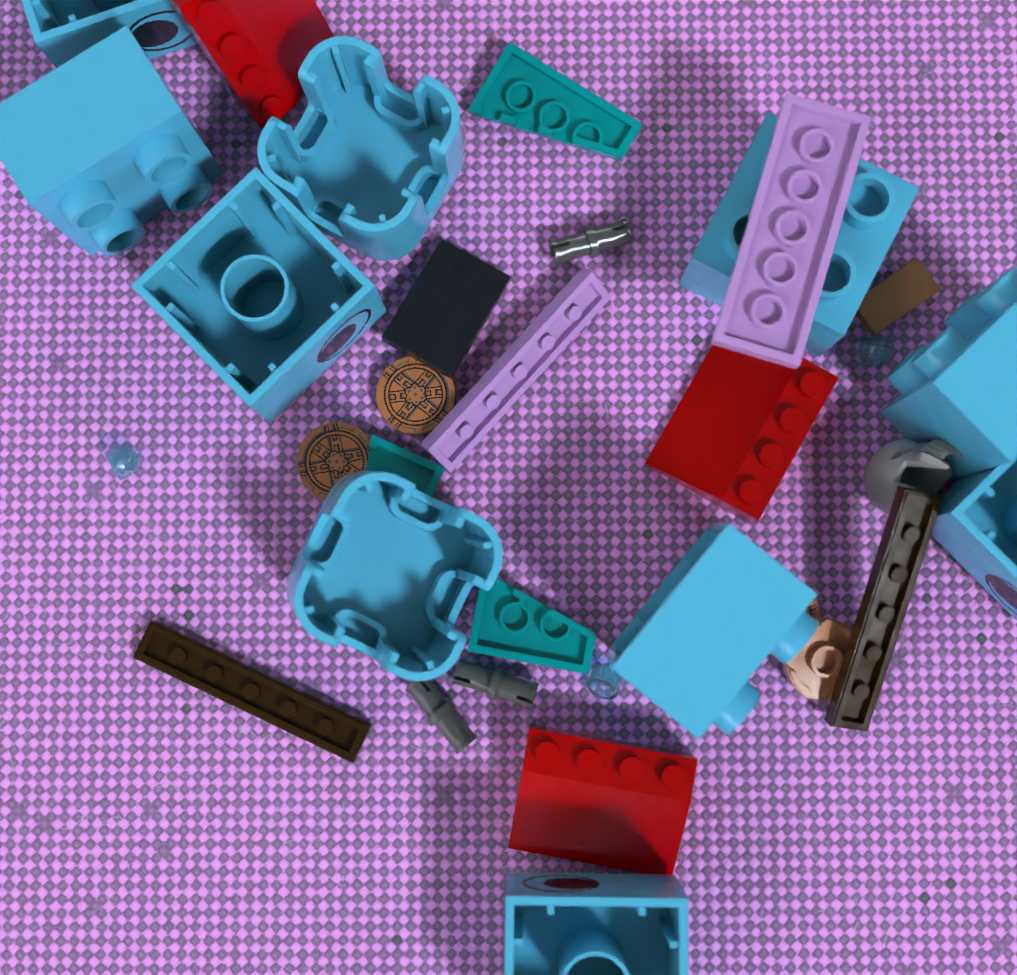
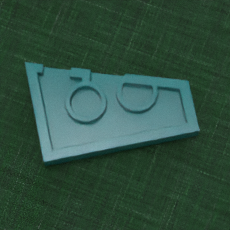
[467,578,597,674]

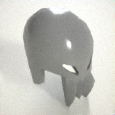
[863,438,963,514]

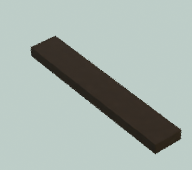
[824,486,943,731]
[133,620,372,763]

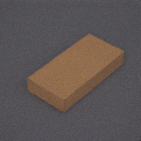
[856,258,941,337]

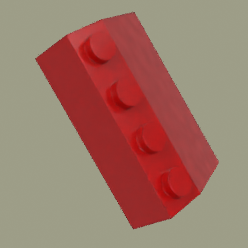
[168,0,335,130]
[645,345,839,524]
[508,724,698,875]

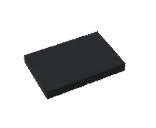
[381,239,511,379]

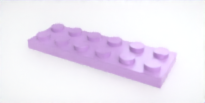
[711,93,872,369]

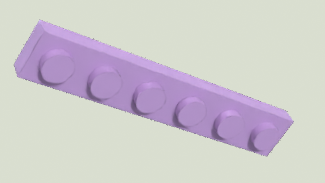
[420,267,611,473]

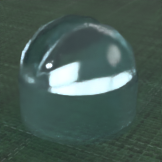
[859,337,894,368]
[104,446,140,481]
[586,663,622,700]

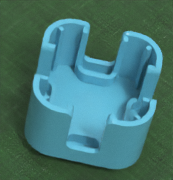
[257,36,465,261]
[286,471,503,681]

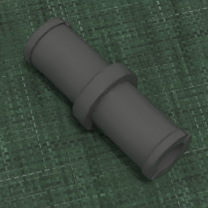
[549,218,632,266]
[452,658,539,709]
[405,680,478,754]

